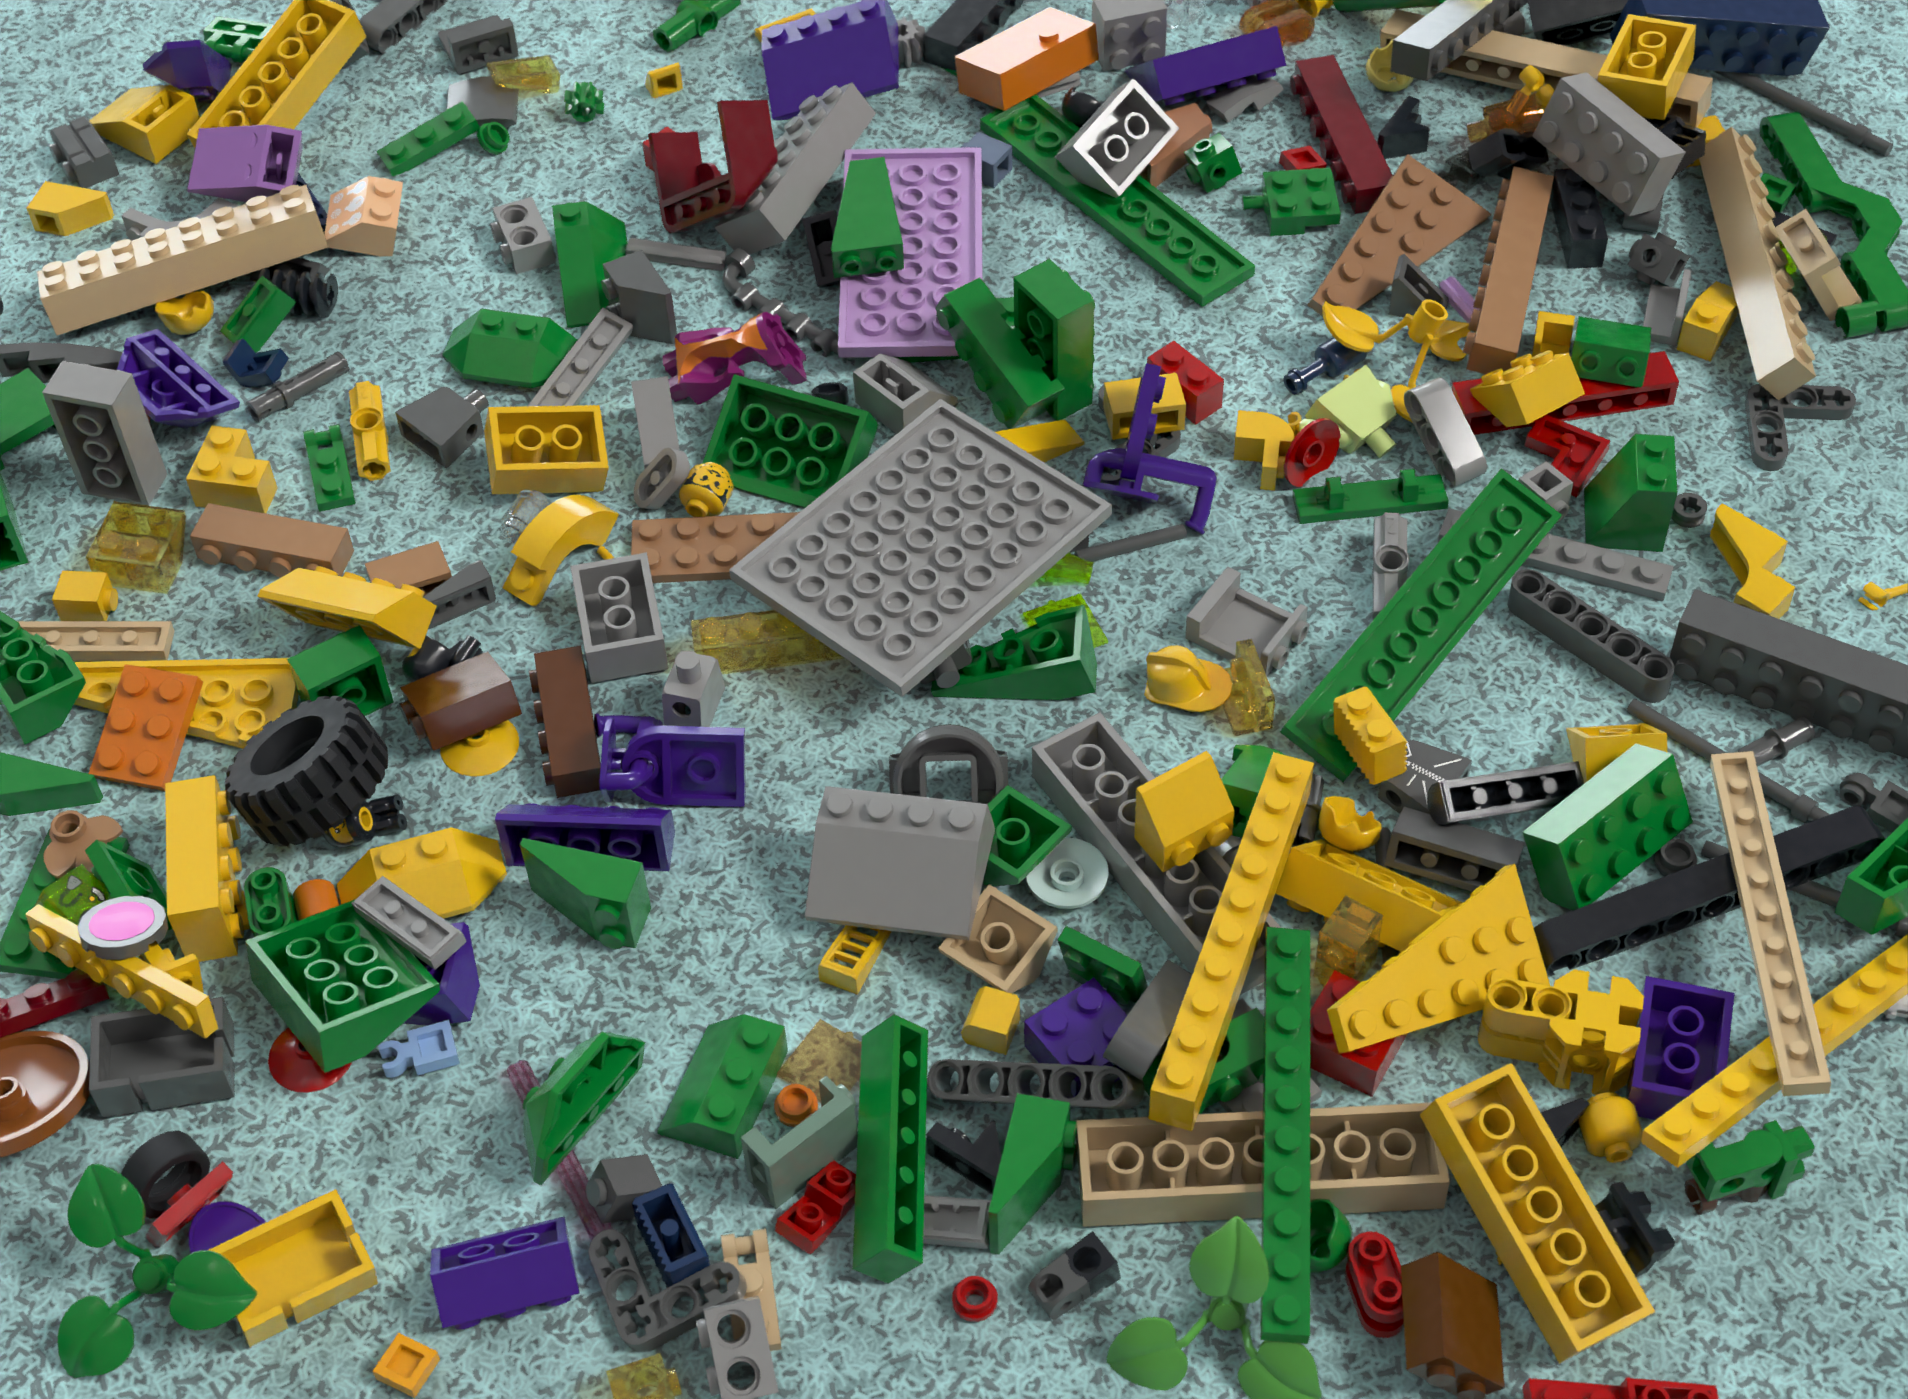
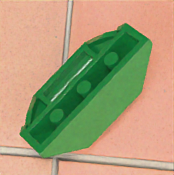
[442,308,578,388]
[522,1032,645,1186]

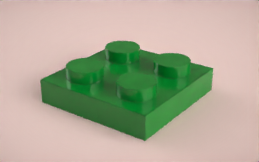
[85,839,172,930]
[1057,926,1148,1005]

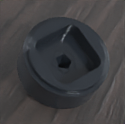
[811,382,849,405]

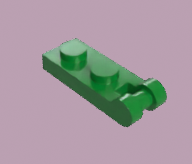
[303,424,356,512]

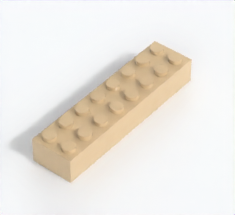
[37,185,328,336]
[1076,1103,1450,1227]

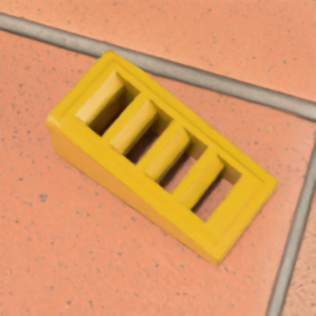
[818,925,892,995]

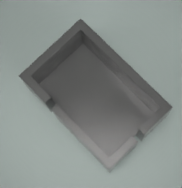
[89,997,235,1117]

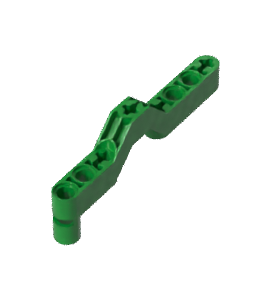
[1759,112,1908,339]

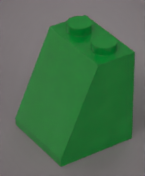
[1584,434,1678,552]

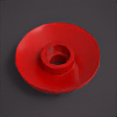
[1284,418,1340,487]
[268,1027,352,1093]

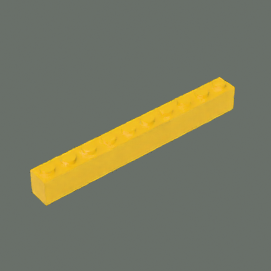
[1149,752,1314,1132]

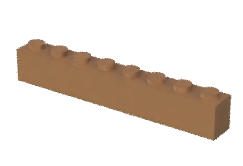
[1463,166,1554,374]

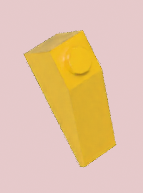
[1676,281,1739,362]

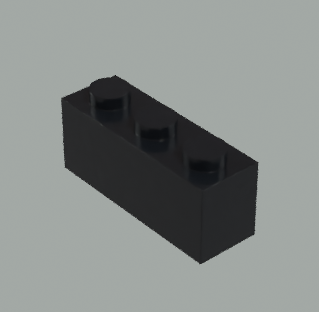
[1550,168,1608,269]

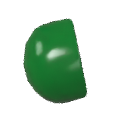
[1310,1199,1352,1273]

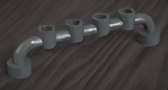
[722,248,857,358]

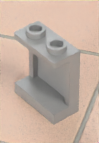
[1185,566,1310,678]

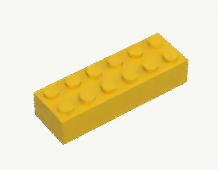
[187,0,367,148]
[1420,1063,1655,1364]

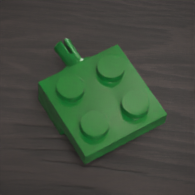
[1242,168,1341,236]

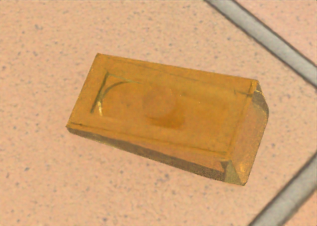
[487,55,560,93]

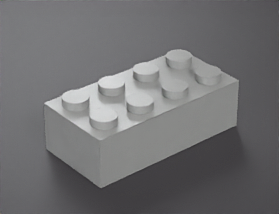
[1533,73,1685,216]
[42,361,168,506]

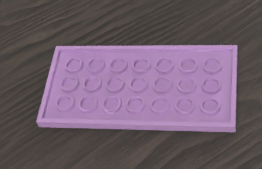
[838,147,982,358]

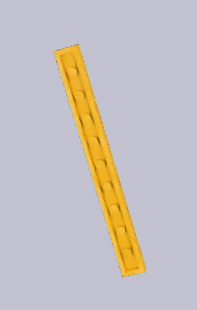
[1641,934,1908,1168]

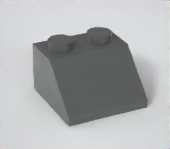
[601,250,677,344]

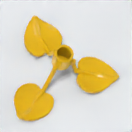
[1322,299,1470,423]

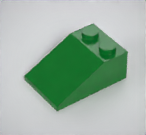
[520,838,651,949]
[988,1093,1077,1255]

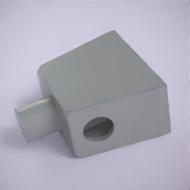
[662,651,725,727]

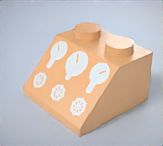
[324,176,403,257]

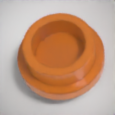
[774,1084,818,1127]

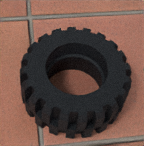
[225,696,388,847]

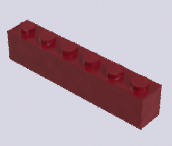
[1290,54,1393,214]

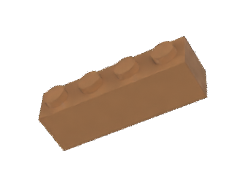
[190,503,354,578]

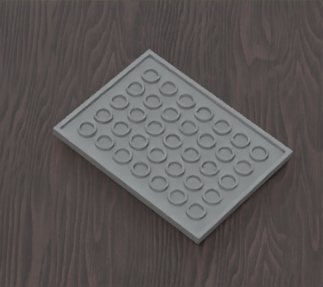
[729,399,1112,697]

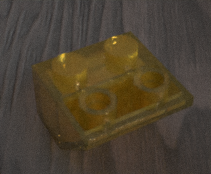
[86,501,186,594]

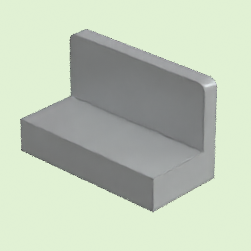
[1643,269,1692,346]

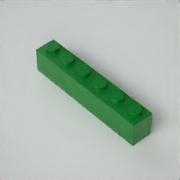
[852,1014,928,1284]

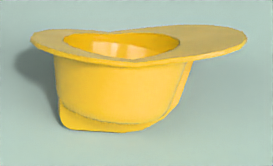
[1144,645,1232,712]

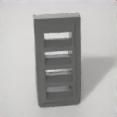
[423,560,496,630]

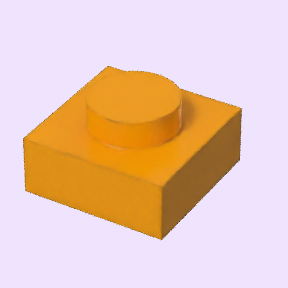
[372,1332,440,1398]

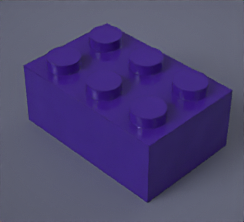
[1626,976,1735,1120]

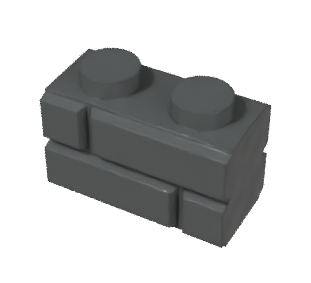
[49,116,119,188]

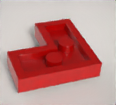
[1525,415,1610,498]

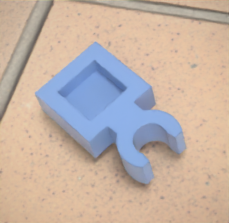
[378,1020,460,1078]

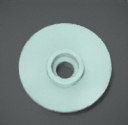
[1025,838,1109,909]

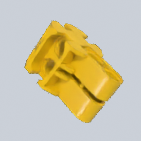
[1478,969,1644,1095]

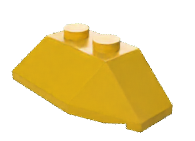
[337,827,507,919]

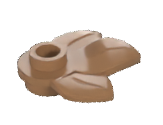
[43,810,123,878]

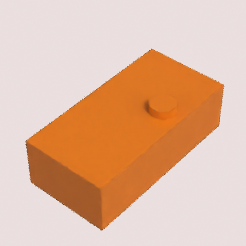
[955,7,1099,111]

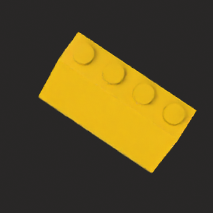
[257,566,437,649]
[1275,839,1463,955]

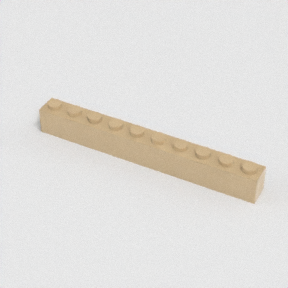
[1380,9,1713,128]
[1699,127,1816,400]

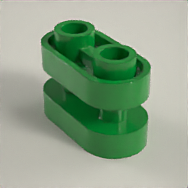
[244,867,298,937]

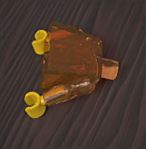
[1467,65,1555,143]

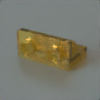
[1222,639,1275,736]

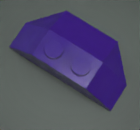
[143,40,232,103]
[117,329,240,429]

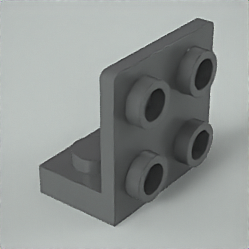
[438,15,519,74]

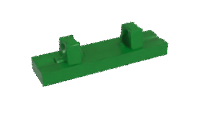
[1292,469,1449,524]

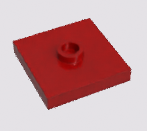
[145,1161,234,1248]

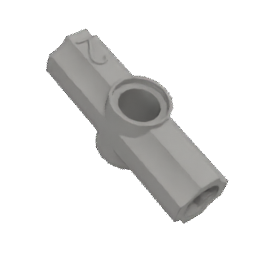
[1371,512,1409,620]

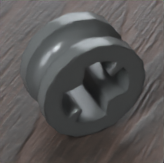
[1671,493,1708,528]

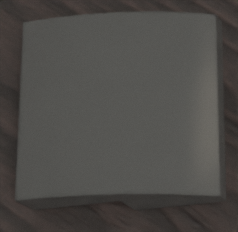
[447,76,520,128]

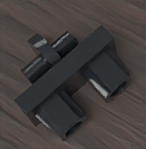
[1595,1181,1675,1277]

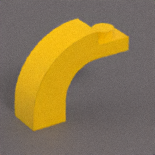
[502,495,619,606]

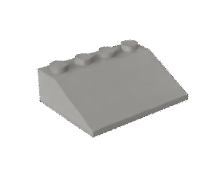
[805,786,995,940]

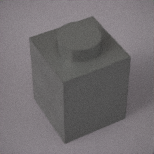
[585,1154,662,1224]

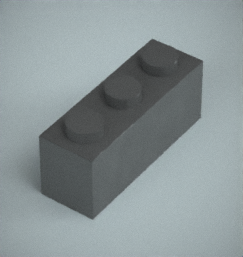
[1384,807,1525,892]

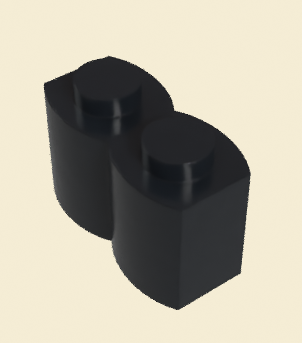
[1468,128,1549,179]

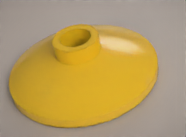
[440,720,519,776]

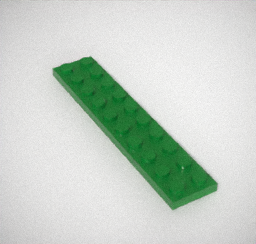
[980,94,1255,307]
[1280,468,1562,782]

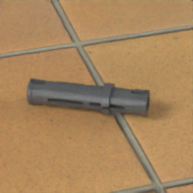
[246,351,350,422]

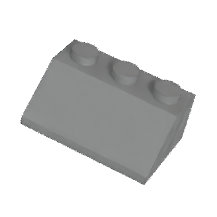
[1055,78,1180,198]

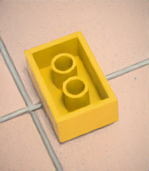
[1598,14,1696,120]
[484,405,609,495]

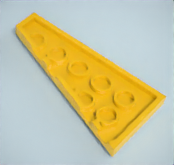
[74,658,299,749]
[1327,864,1550,1053]

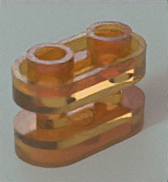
[1239,0,1315,48]

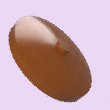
[0,1031,90,1158]

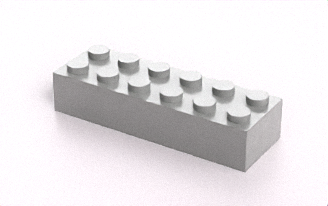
[715,82,876,255]

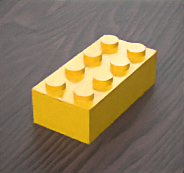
[165,775,244,962]

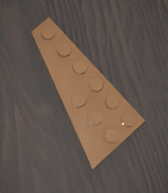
[1307,155,1492,316]

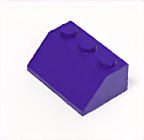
[430,1216,580,1330]

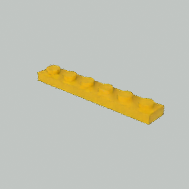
[25,904,218,1039]

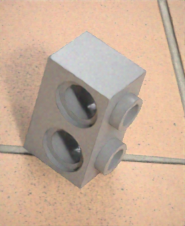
[490,197,556,274]
[696,1296,779,1399]

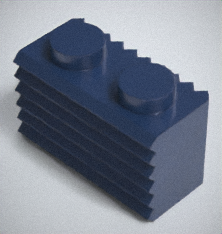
[632,1184,710,1289]

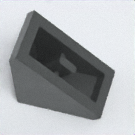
[1388,254,1449,317]

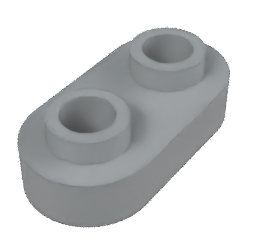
[634,448,690,510]

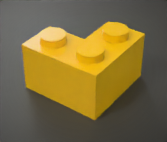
[186,425,278,514]

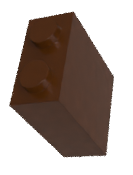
[399,651,522,751]
[1401,1251,1505,1399]

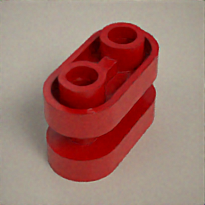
[1345,1231,1404,1338]

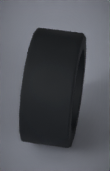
[120,1130,211,1219]

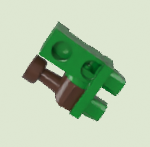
[1685,1120,1815,1215]

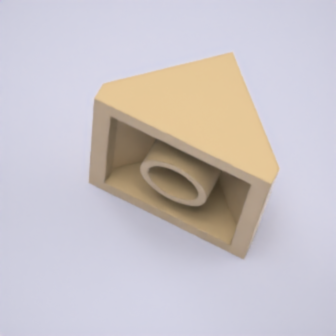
[938,884,1058,993]

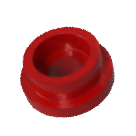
[952,1276,998,1322]

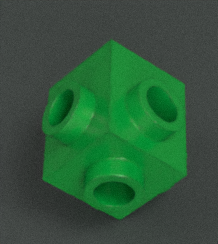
[1184,133,1243,193]

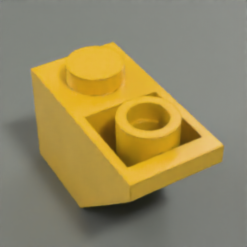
[27,181,114,236]

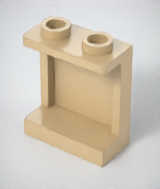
[1774,209,1862,321]

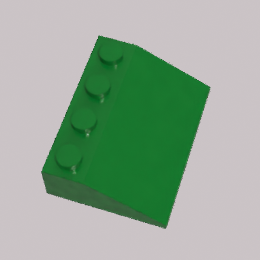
[702,374,879,508]
[245,899,440,1073]

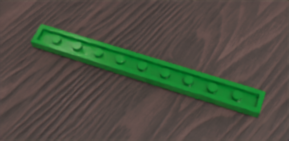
[1260,927,1310,1344]

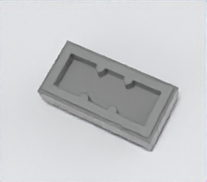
[923,1195,991,1249]

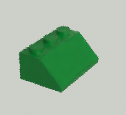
[657,1014,788,1159]

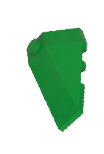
[552,201,627,328]
[931,605,1097,700]
[0,611,86,744]

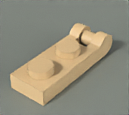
[721,1228,782,1351]

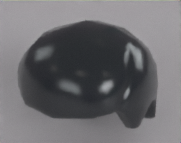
[1061,87,1101,128]

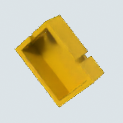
[209,1189,378,1347]

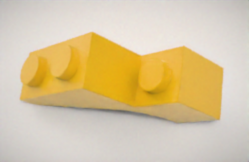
[1710,503,1795,619]

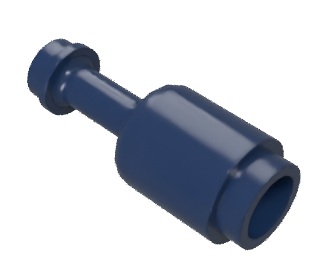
[1283,337,1369,395]

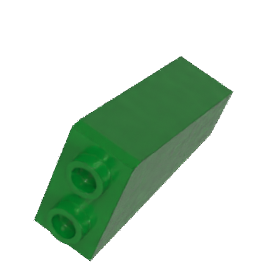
[831,157,904,278]

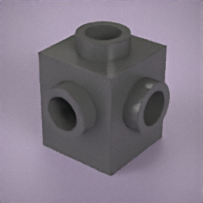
[1627,232,1690,287]

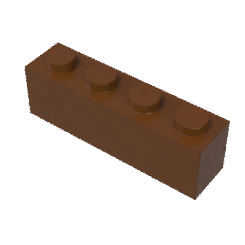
[529,645,601,798]

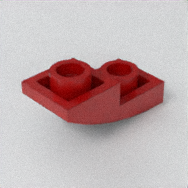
[775,1160,856,1255]

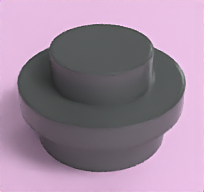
[1654,839,1697,876]

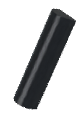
[1427,761,1584,825]

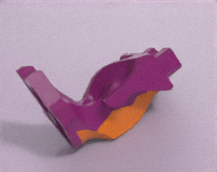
[662,312,807,405]

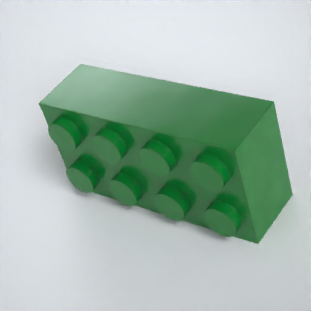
[1013,259,1095,421]
[1522,744,1693,910]

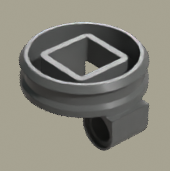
[889,724,1008,804]

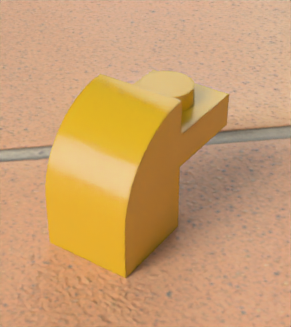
[1234,410,1295,491]

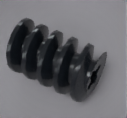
[259,268,338,317]

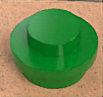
[477,122,510,155]

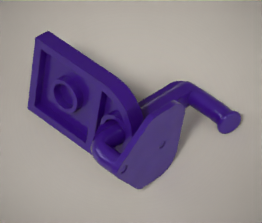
[1082,363,1217,535]
[594,713,746,807]

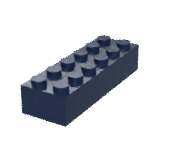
[1609,0,1830,76]

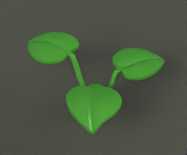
[1106,1216,1322,1399]

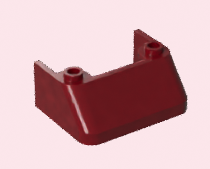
[648,100,778,233]

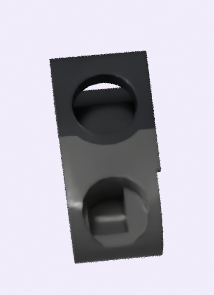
[1028,1231,1121,1319]

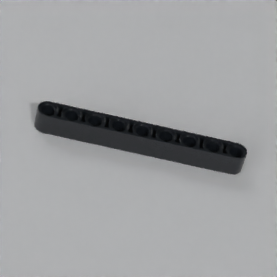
[1534,806,1885,976]

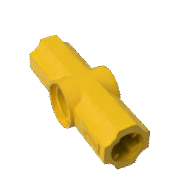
[349,381,391,481]

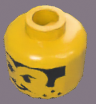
[679,462,734,517]

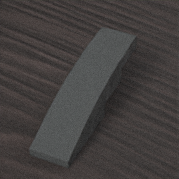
[0,342,123,383]

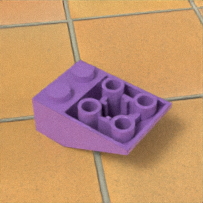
[187,125,303,202]

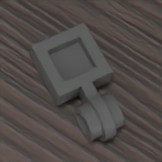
[1840,773,1908,832]

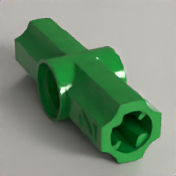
[653,0,741,53]

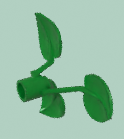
[57,1163,258,1378]

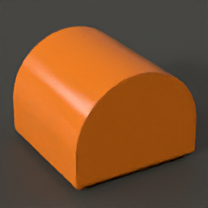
[293,879,339,920]

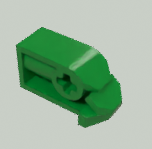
[1221,745,1287,838]

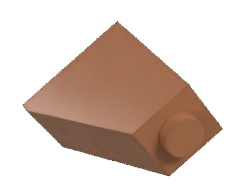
[1140,103,1213,188]

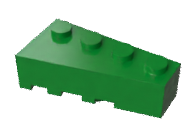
[935,277,1065,429]
[1834,818,1908,935]

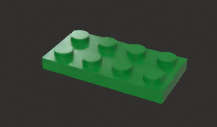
[0,829,130,979]

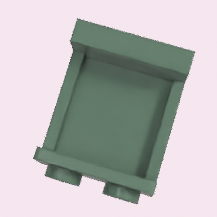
[741,1076,858,1209]

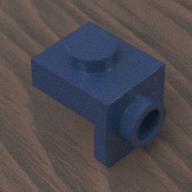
[223,339,289,388]

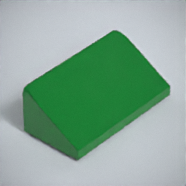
[220,275,295,353]

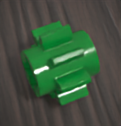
[564,81,605,122]

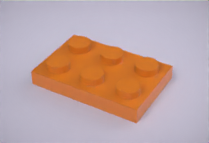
[88,664,203,791]

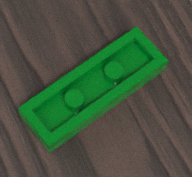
[376,101,480,177]

